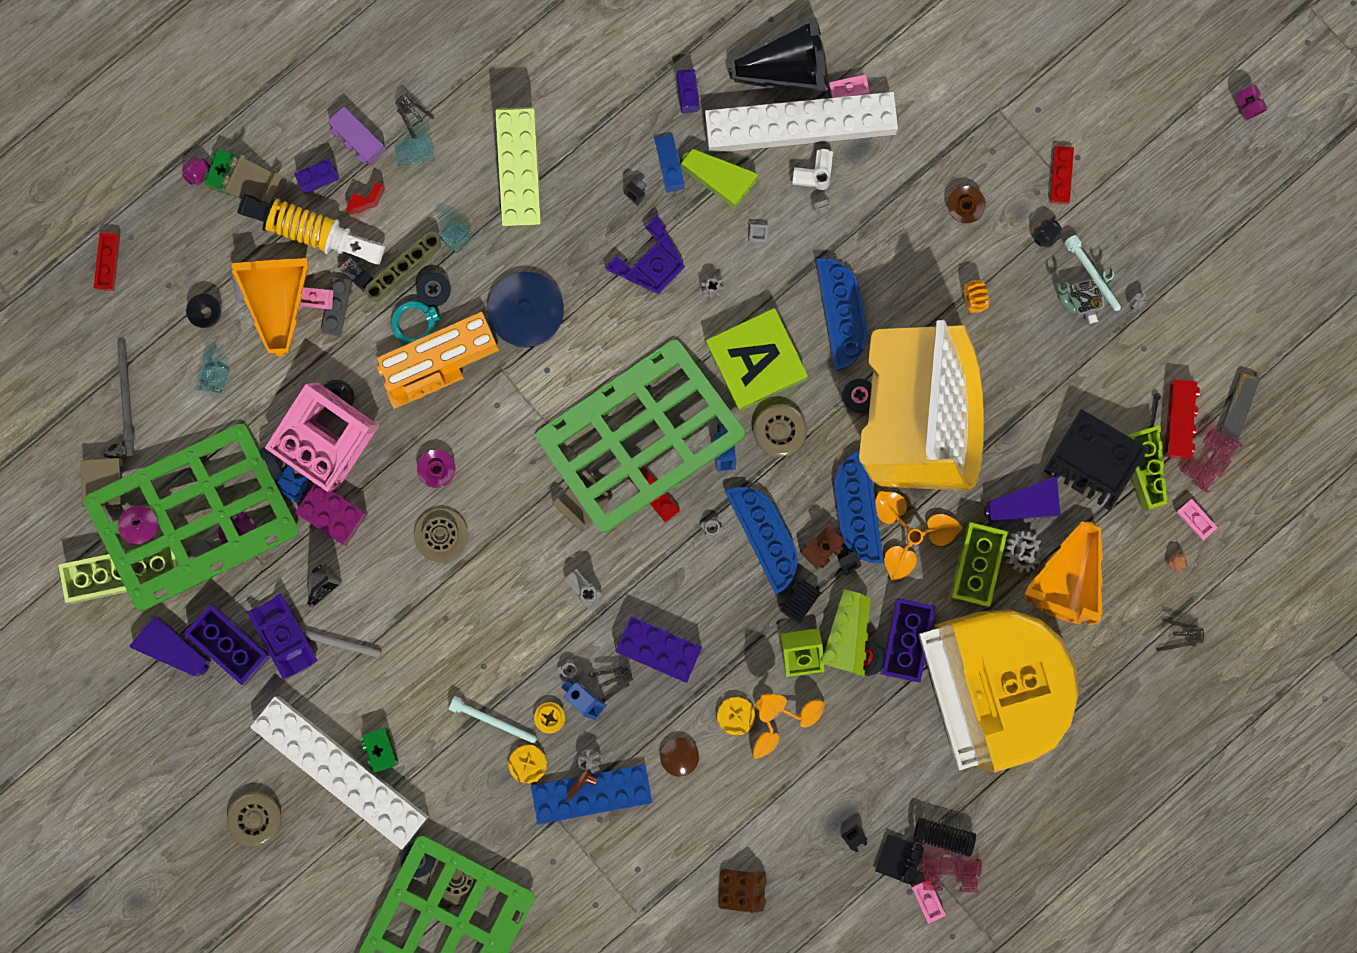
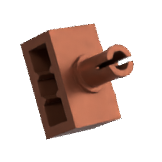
[800,525,845,569]

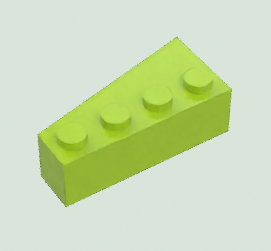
[1127,425,1167,512]
[821,589,871,677]

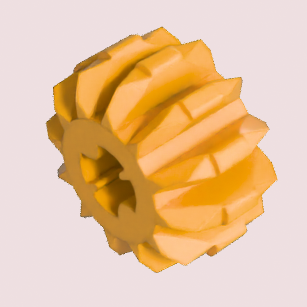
[963,280,989,313]

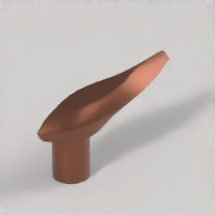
[566,770,597,802]

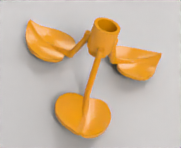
[875,491,963,580]
[753,694,825,759]

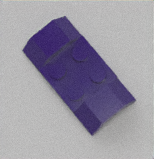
[247,593,318,680]

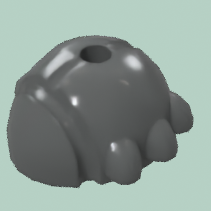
[103,440,125,459]

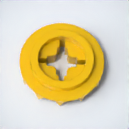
[534,702,565,733]

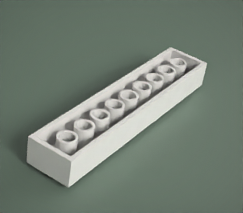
[705,92,898,153]
[250,696,429,850]

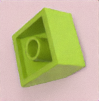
[781,628,825,677]

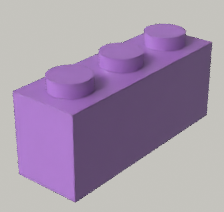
[328,107,386,166]

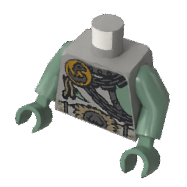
[1055,268,1115,325]

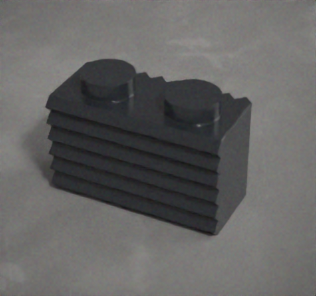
[779,579,821,625]

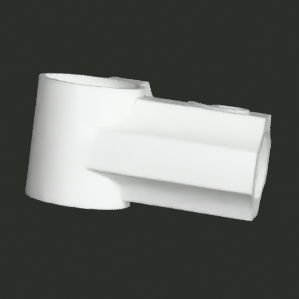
[793,149,833,190]

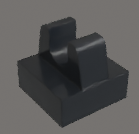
[624,180,647,206]
[837,549,862,576]
[841,825,867,852]

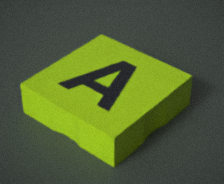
[705,308,808,412]

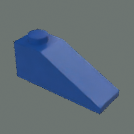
[654,134,684,193]

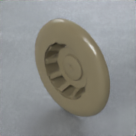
[753,404,807,457]
[414,508,468,562]
[227,792,281,847]
[430,850,482,905]

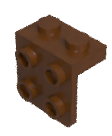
[718,869,767,913]

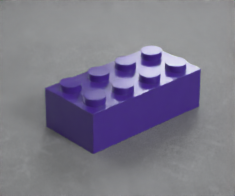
[880,598,936,683]
[184,604,271,685]
[616,617,702,683]

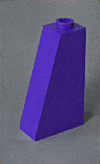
[984,477,1061,522]
[129,616,211,676]

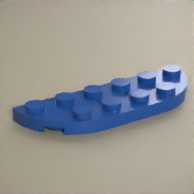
[816,258,867,371]
[834,451,884,563]
[725,487,797,595]

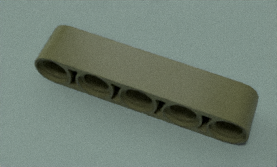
[365,232,442,302]

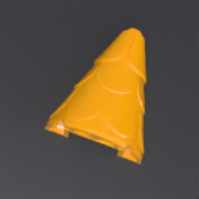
[231,258,309,356]
[1025,521,1103,625]

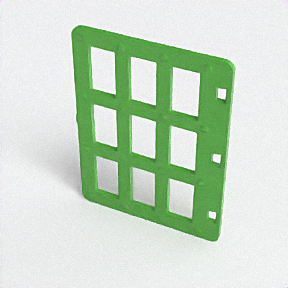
[536,340,745,533]
[84,424,299,611]
[359,836,535,953]

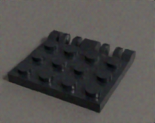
[1044,409,1149,511]

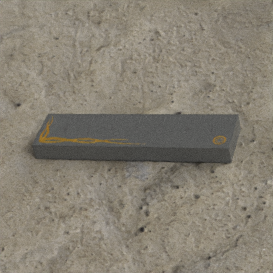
[1216,371,1260,450]

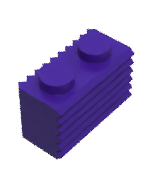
[677,69,700,114]
[294,159,339,194]

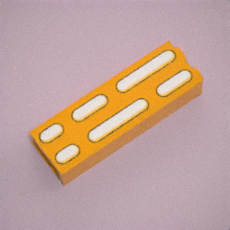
[376,312,499,397]

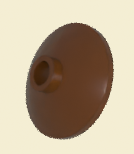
[948,186,986,223]

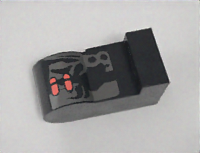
[337,256,374,292]

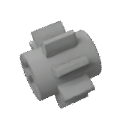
[701,275,724,299]
[578,749,602,773]

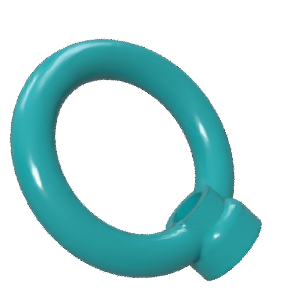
[391,301,441,345]

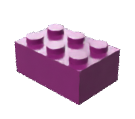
[295,484,368,546]

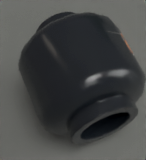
[1033,219,1062,248]

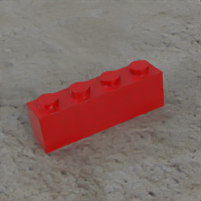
[1164,379,1200,460]

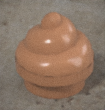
[1166,552,1187,572]

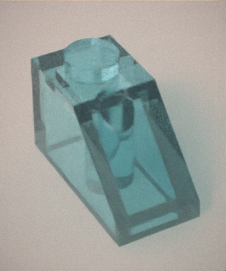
[395,136,435,166]
[439,222,472,254]

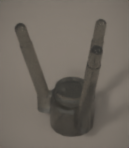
[395,94,434,143]
[1156,618,1204,652]
[588,666,633,702]

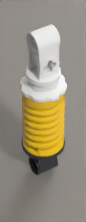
[237,194,386,264]

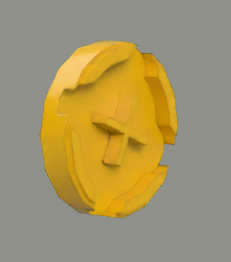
[717,697,755,735]
[508,744,547,784]

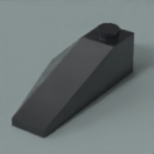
[307,564,342,608]

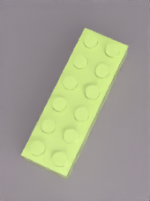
[495,107,542,226]
[58,547,179,604]

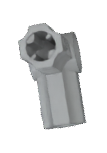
[564,569,603,609]

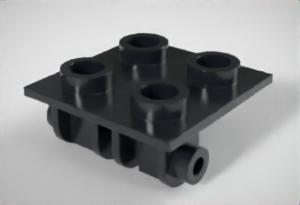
[875,834,925,885]

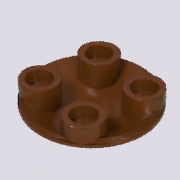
[660,738,699,777]

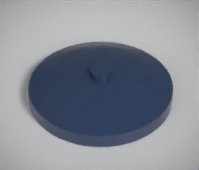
[488,271,564,348]

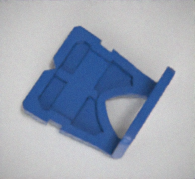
[275,465,310,503]

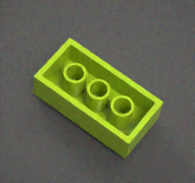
[949,522,1008,608]

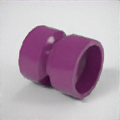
[1234,85,1268,120]

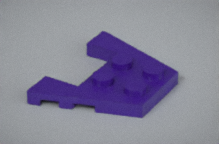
[605,215,685,295]

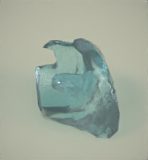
[196,356,229,393]

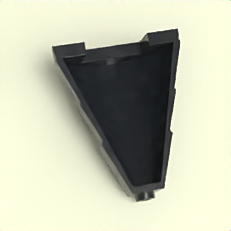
[729,17,828,92]

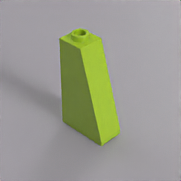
[681,149,758,209]

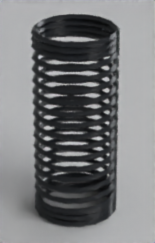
[913,817,976,857]

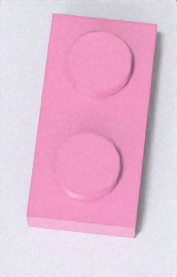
[828,75,870,98]
[300,287,333,309]
[1176,499,1218,541]
[911,879,946,924]

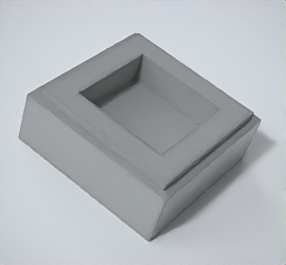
[749,224,769,245]

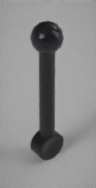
[1148,393,1161,429]

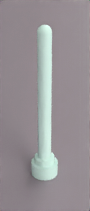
[1064,235,1121,311]
[448,696,537,743]

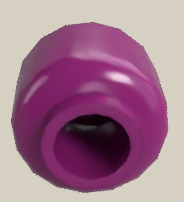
[182,157,210,185]

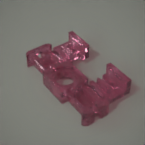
[1180,428,1242,492]
[920,856,982,893]

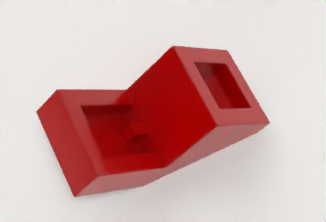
[346,182,385,215]

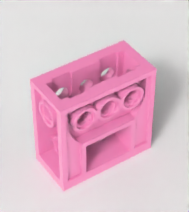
[265,382,380,492]

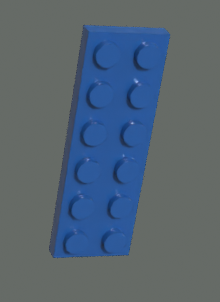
[531,764,653,824]

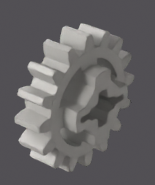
[1002,531,1043,573]

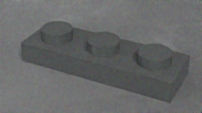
[321,277,352,337]

